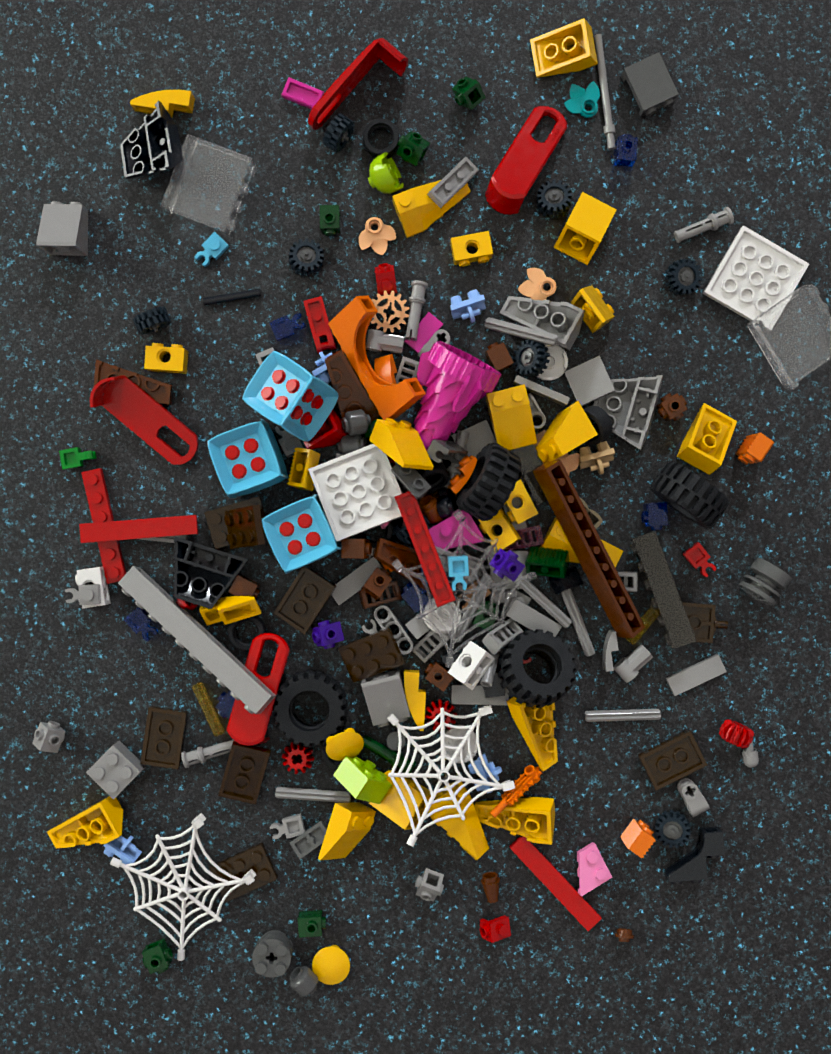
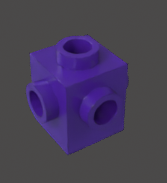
[489,548,525,582]
[312,620,344,649]

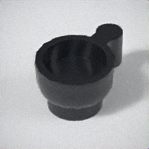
[436,488,459,519]

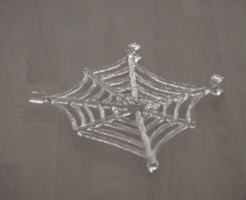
[391,509,537,668]

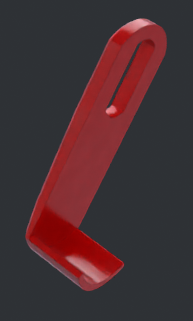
[308,38,408,130]
[485,106,567,215]
[90,375,199,465]
[227,633,290,746]

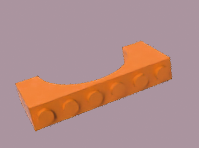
[328,295,426,420]

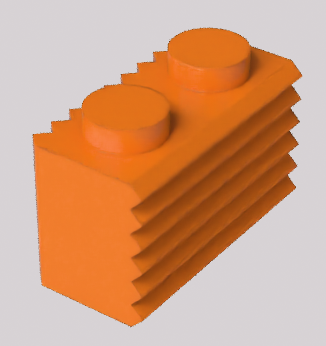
[735,433,774,465]
[620,819,656,858]

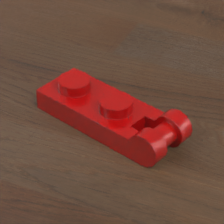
[303,296,336,354]

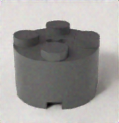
[252,930,294,978]

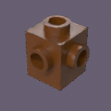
[656,393,687,422]

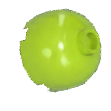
[368,152,404,194]

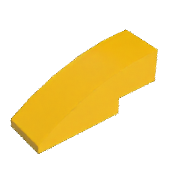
[130,90,195,118]
[200,596,261,626]
[404,669,426,731]

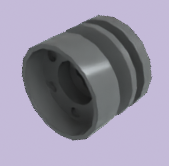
[738,557,792,607]

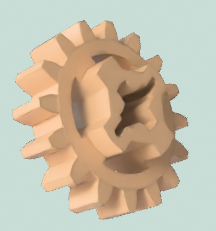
[371,290,409,333]

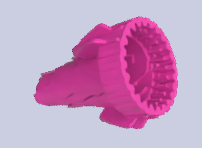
[413,341,502,451]

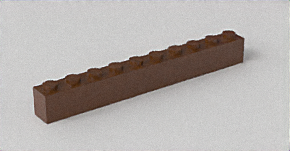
[533,460,645,638]

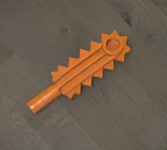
[490,765,542,818]

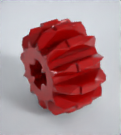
[425,699,457,731]
[719,719,754,748]
[282,742,315,774]

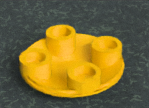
[326,728,364,761]
[312,945,350,985]

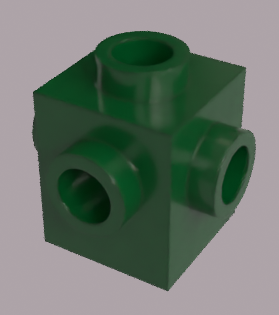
[452,76,486,110]
[397,131,430,166]
[142,939,173,974]

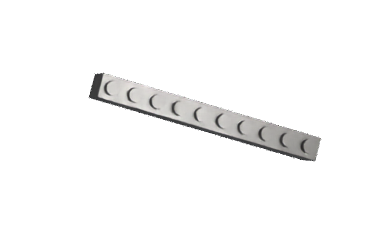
[118,566,276,714]

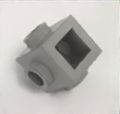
[32,721,66,753]
[415,868,444,902]

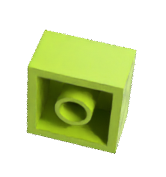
[333,756,392,804]

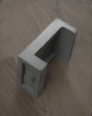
[620,52,679,117]
[391,464,431,504]

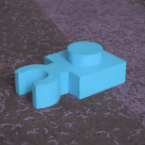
[195,231,230,267]
[447,555,469,591]

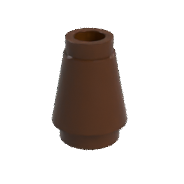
[481,872,500,903]

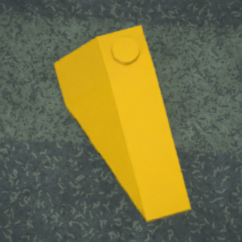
[392,180,471,238]
[540,517,623,567]
[506,697,558,772]
[424,781,489,860]
[47,796,123,848]
[474,797,555,845]

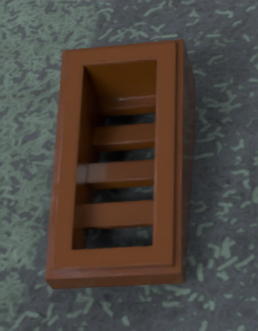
[358,581,402,609]

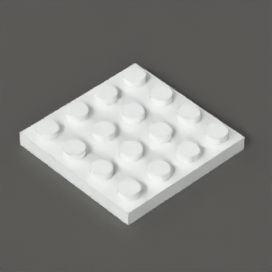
[703,225,809,332]
[308,444,402,542]

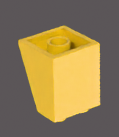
[554,192,617,265]
[536,401,598,463]
[369,770,431,830]

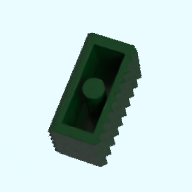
[525,546,569,578]

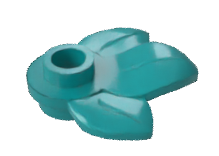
[564,81,600,118]

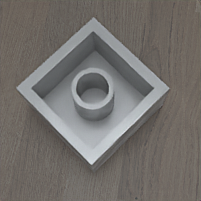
[86,740,146,800]

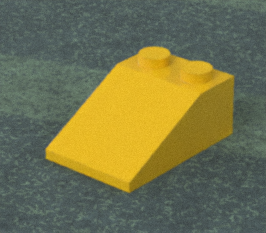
[530,18,598,78]
[571,285,615,333]
[485,384,537,450]
[677,403,737,475]
[369,418,434,470]
[318,802,376,861]

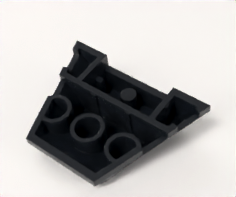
[120,101,183,179]
[174,536,249,609]

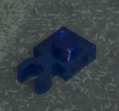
[269,313,306,341]
[124,607,159,642]

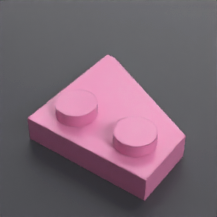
[577,842,612,896]

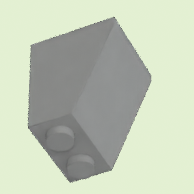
[36,201,88,256]
[361,669,411,727]

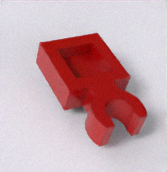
[683,542,716,577]

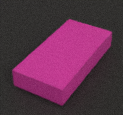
[281,77,324,109]
[404,312,443,353]

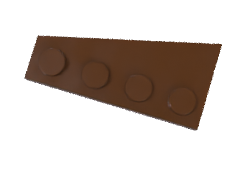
[325,349,380,434]
[94,360,172,405]
[374,538,432,594]

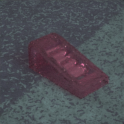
[501,525,544,551]

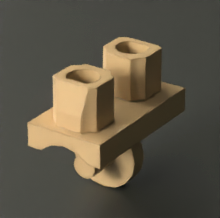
[579,441,615,475]

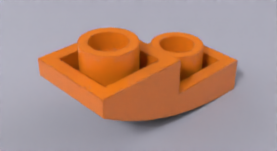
[374,354,397,384]
[447,455,477,494]

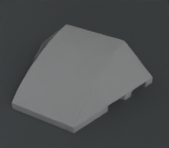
[591,375,663,450]

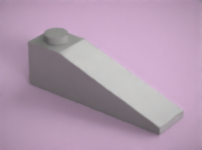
[500,296,585,351]

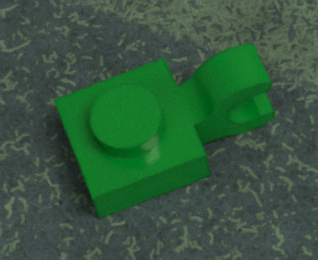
[59,447,97,470]

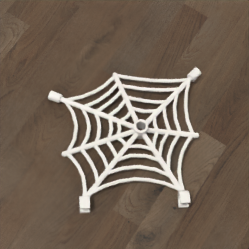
[387,705,515,847]
[110,813,257,961]

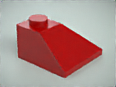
[303,409,347,449]

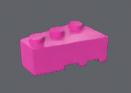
[428,510,485,549]

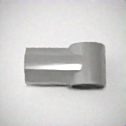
[366,329,405,354]
[613,645,653,683]

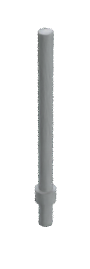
[594,34,616,150]

